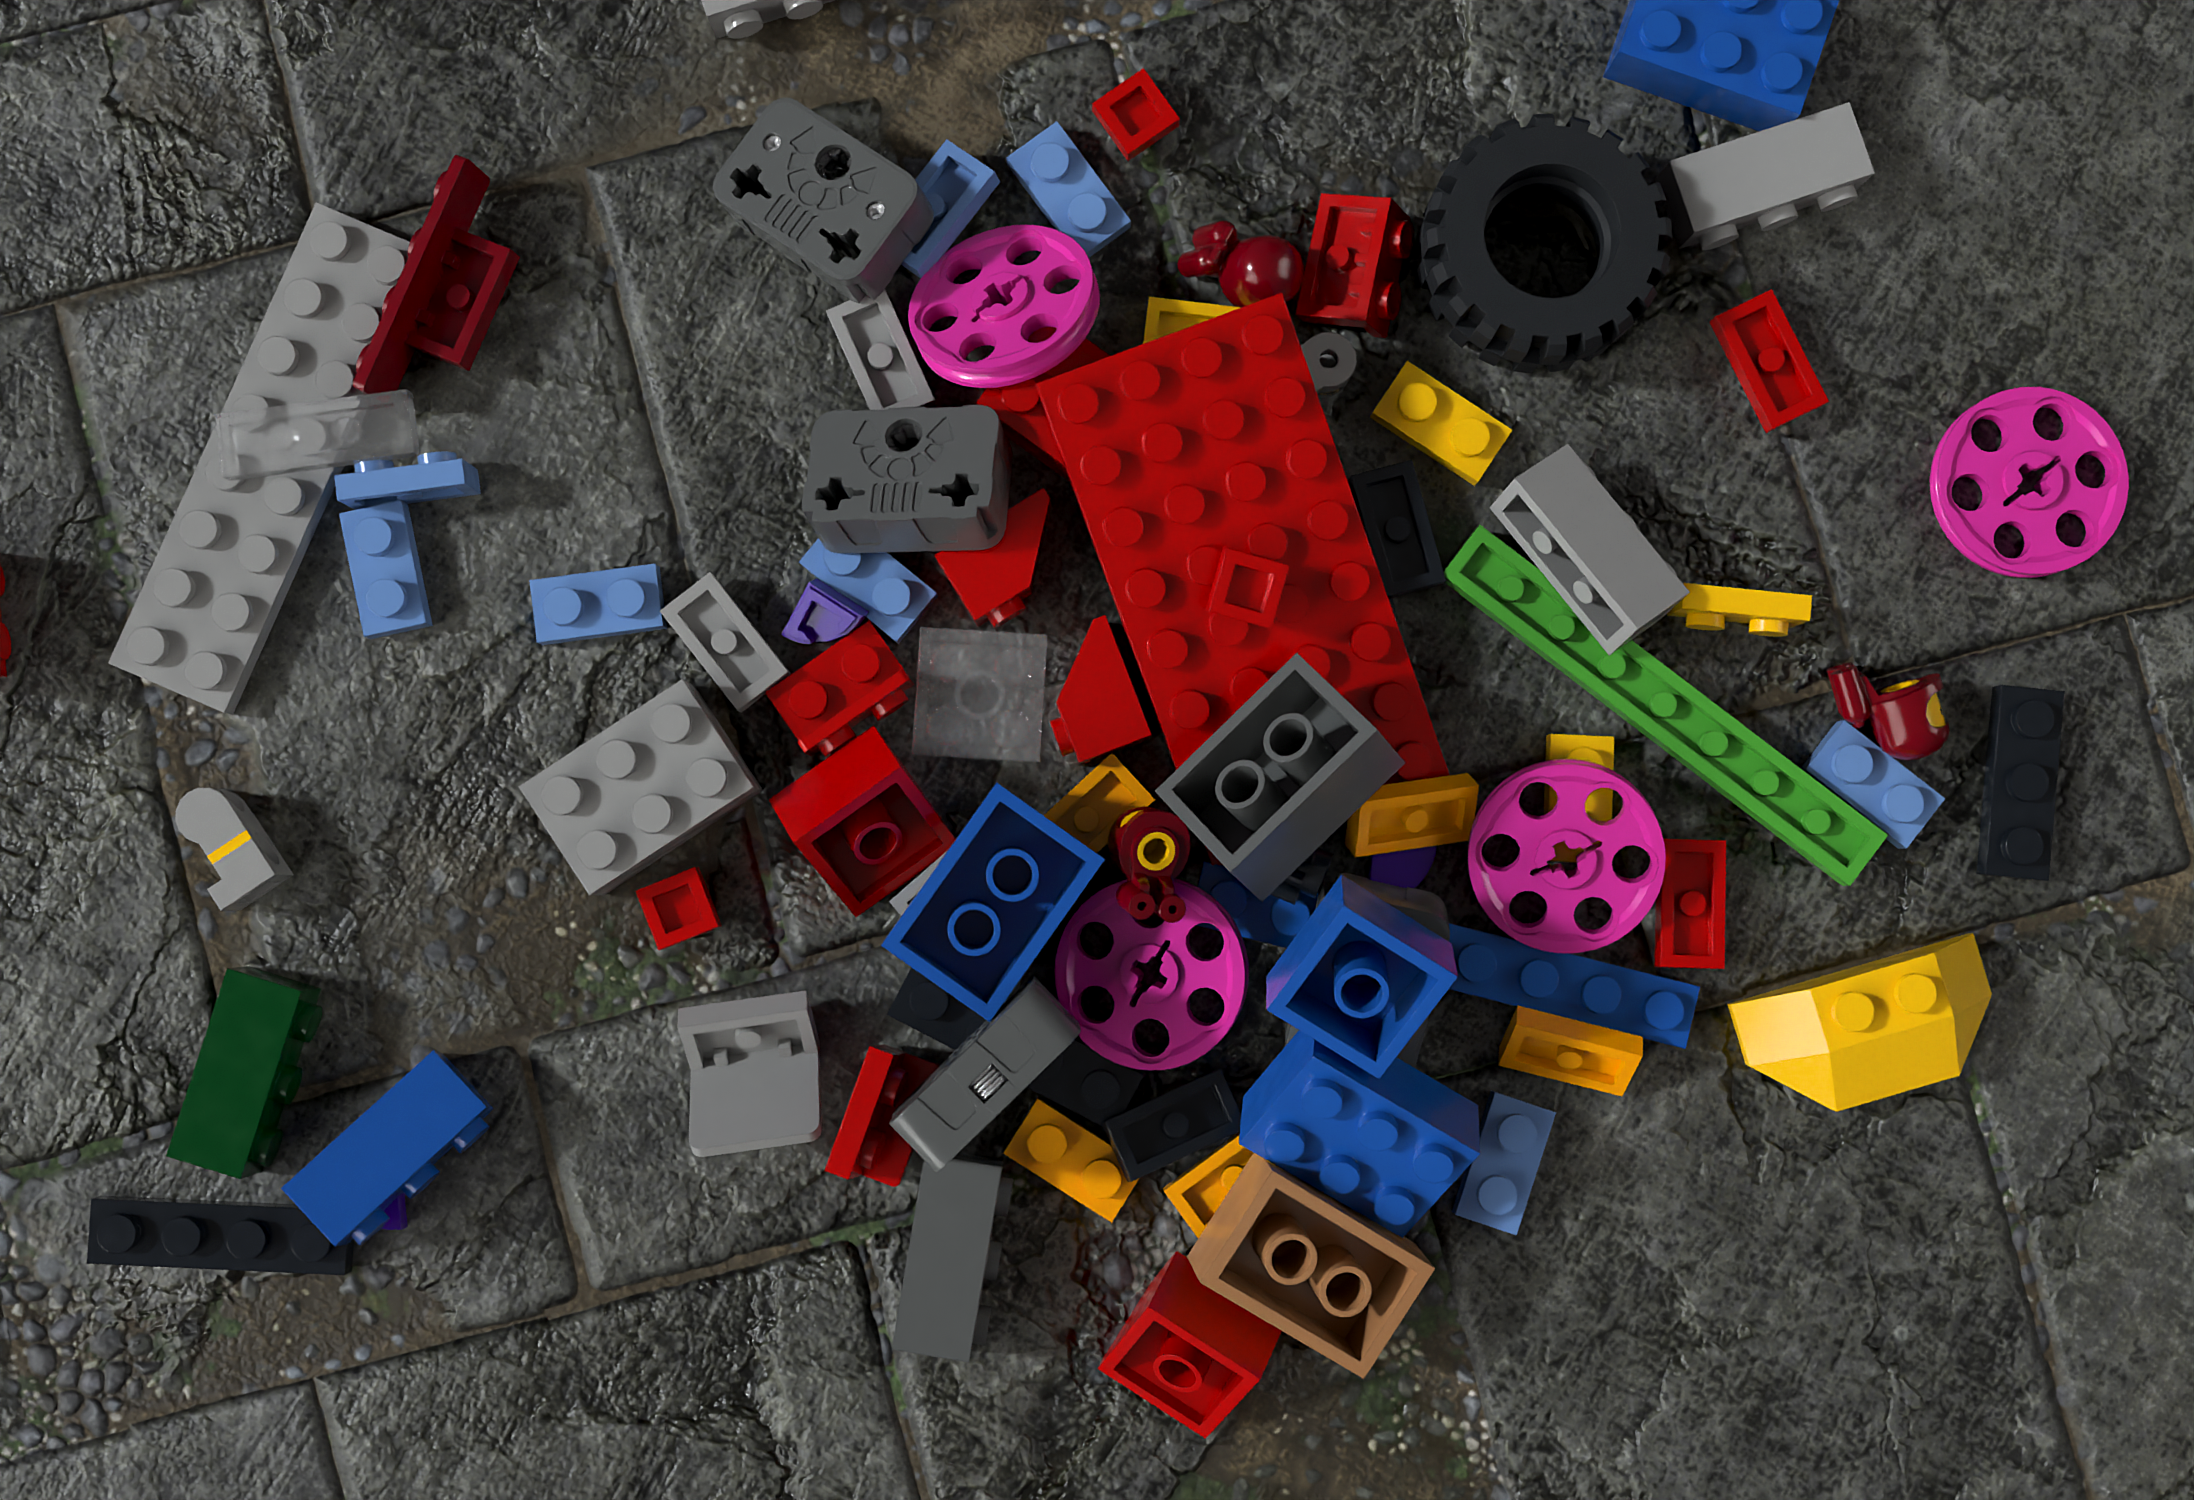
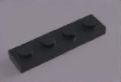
[887,967,1144,1127]
[87,1195,354,1275]

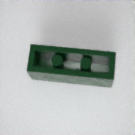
[166,966,322,1179]

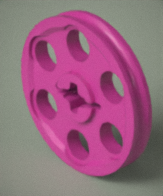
[908,225,1100,388]
[1930,387,2129,578]
[1468,759,1666,954]
[1055,878,1249,1071]

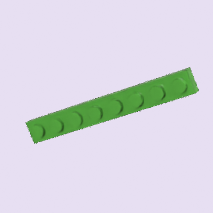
[1443,525,1888,886]

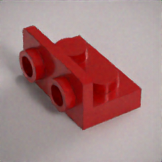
[1295,193,1414,338]
[765,620,914,758]
[824,1044,940,1187]

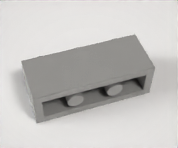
[1655,102,1875,250]
[1490,444,1690,656]

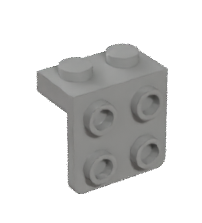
[677,990,822,1157]

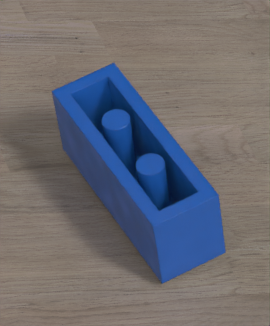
[281,1050,494,1246]

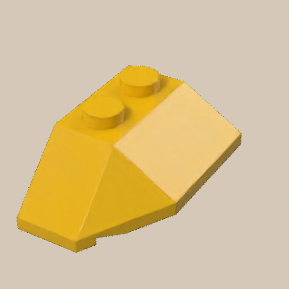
[1727,933,1992,1112]

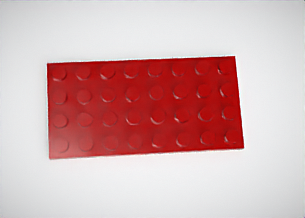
[1035,293,1450,866]

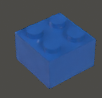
[1266,874,1458,1079]

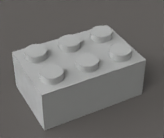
[518,679,763,895]

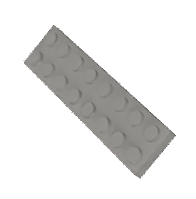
[108,202,410,715]

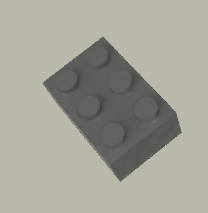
[1155,653,1405,902]

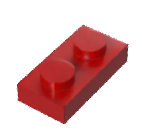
[1709,289,1829,433]
[1655,839,1726,969]

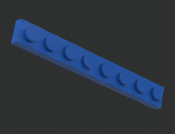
[1197,861,1700,1049]

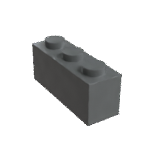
[891,1152,1014,1363]

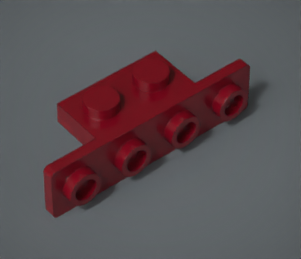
[353,155,520,405]

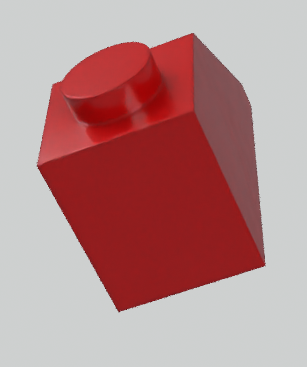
[934,488,1051,628]
[1049,615,1152,766]

